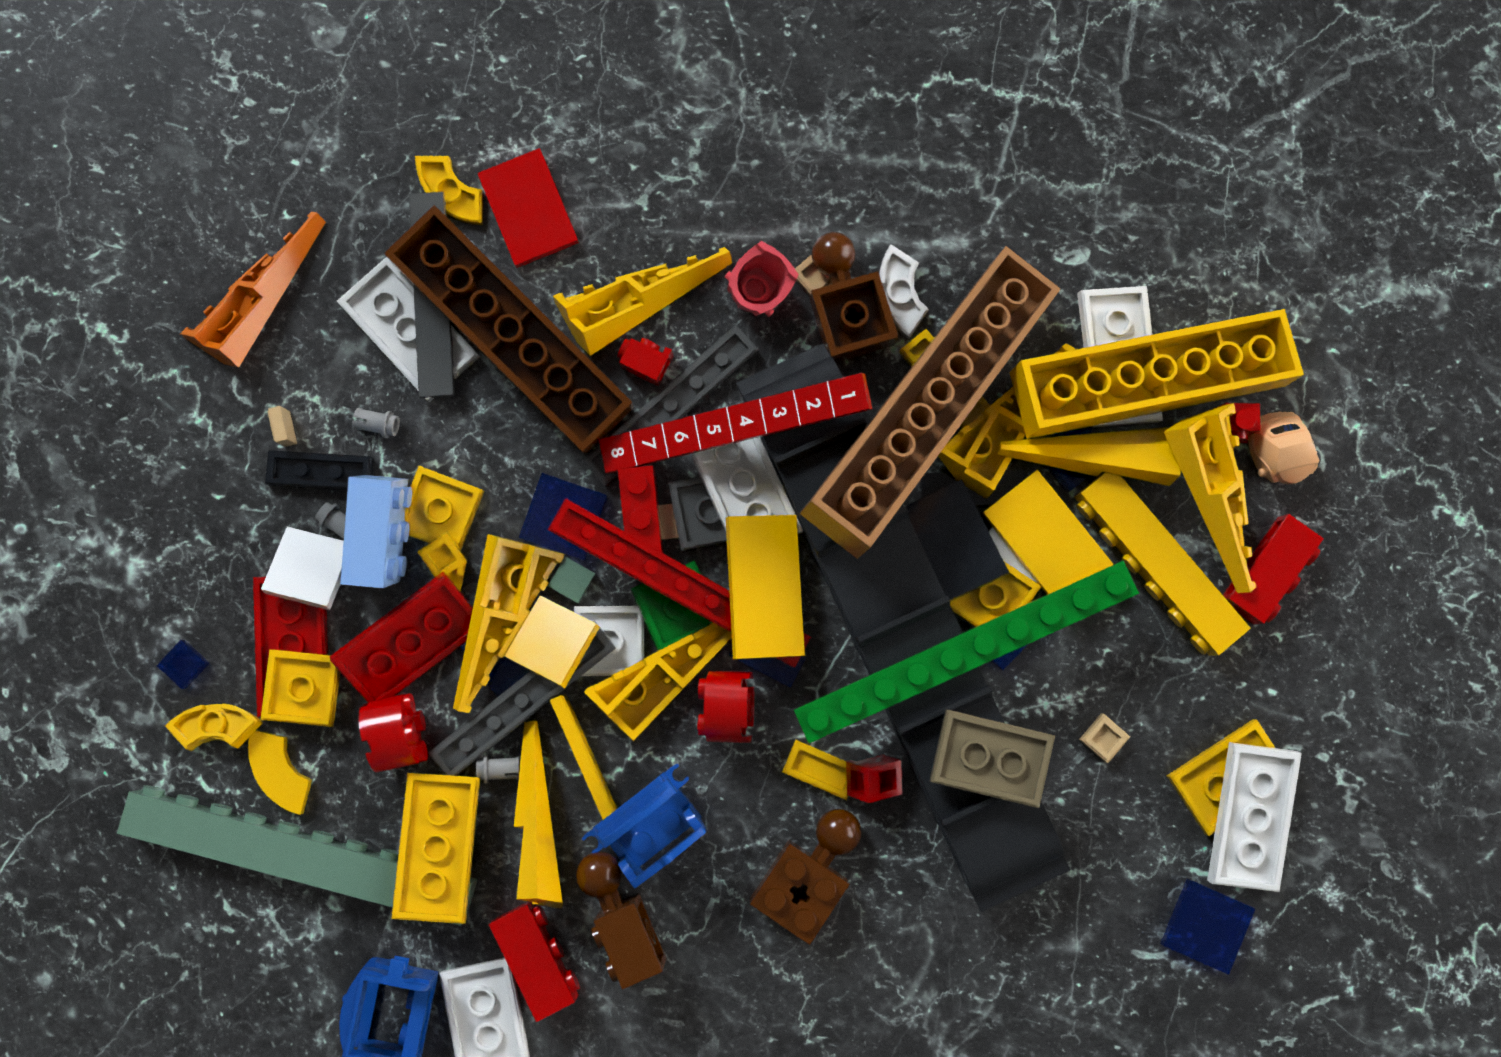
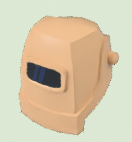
[1248,412,1319,484]

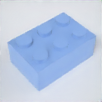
[340,475,412,588]

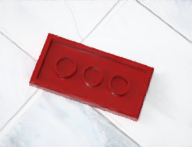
[330,571,473,702]
[253,577,328,717]

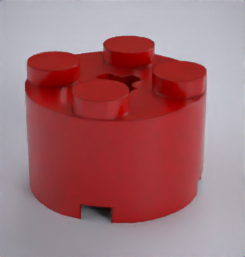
[697,671,755,743]
[359,693,428,773]

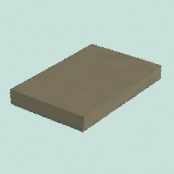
[929,709,1055,808]

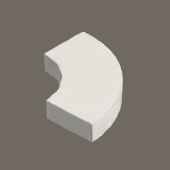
[879,244,929,339]

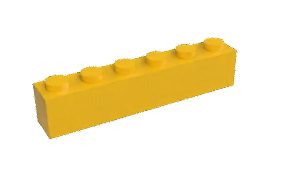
[1074,472,1251,656]

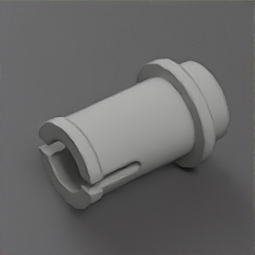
[352,408,400,438]
[315,502,346,539]
[476,755,520,784]

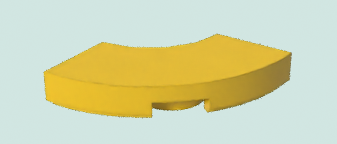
[415,156,483,225]
[165,703,263,751]
[248,730,313,815]

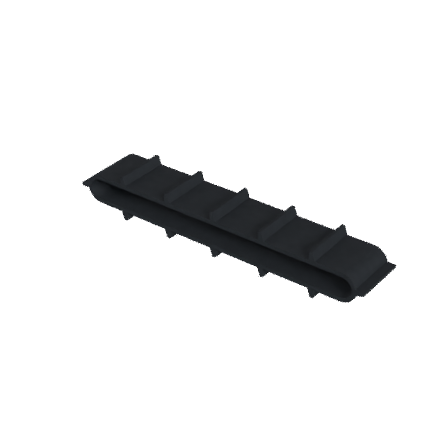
[736,344,1070,912]

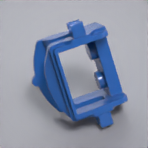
[582,763,707,889]
[339,956,439,1057]

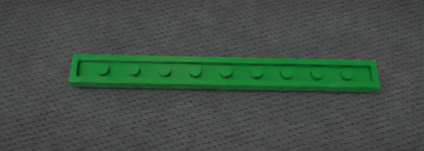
[794,561,1139,743]

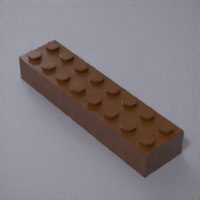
[384,205,634,456]

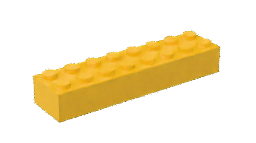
[1009,309,1304,439]

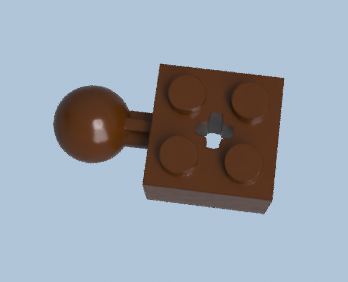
[810,232,898,363]
[750,809,861,945]
[576,851,667,990]

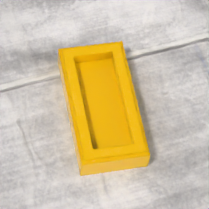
[782,739,848,800]

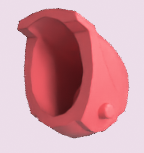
[725,241,799,317]

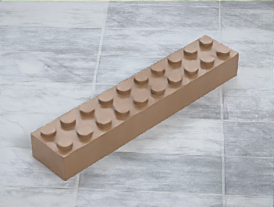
[800,246,1060,559]

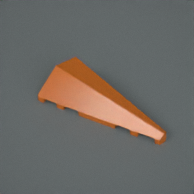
[180,212,326,368]

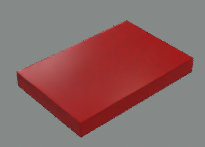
[477,148,579,268]

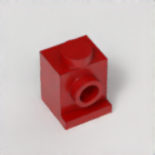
[617,338,674,387]
[1213,403,1261,444]
[846,755,903,803]

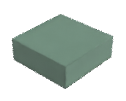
[548,556,596,604]

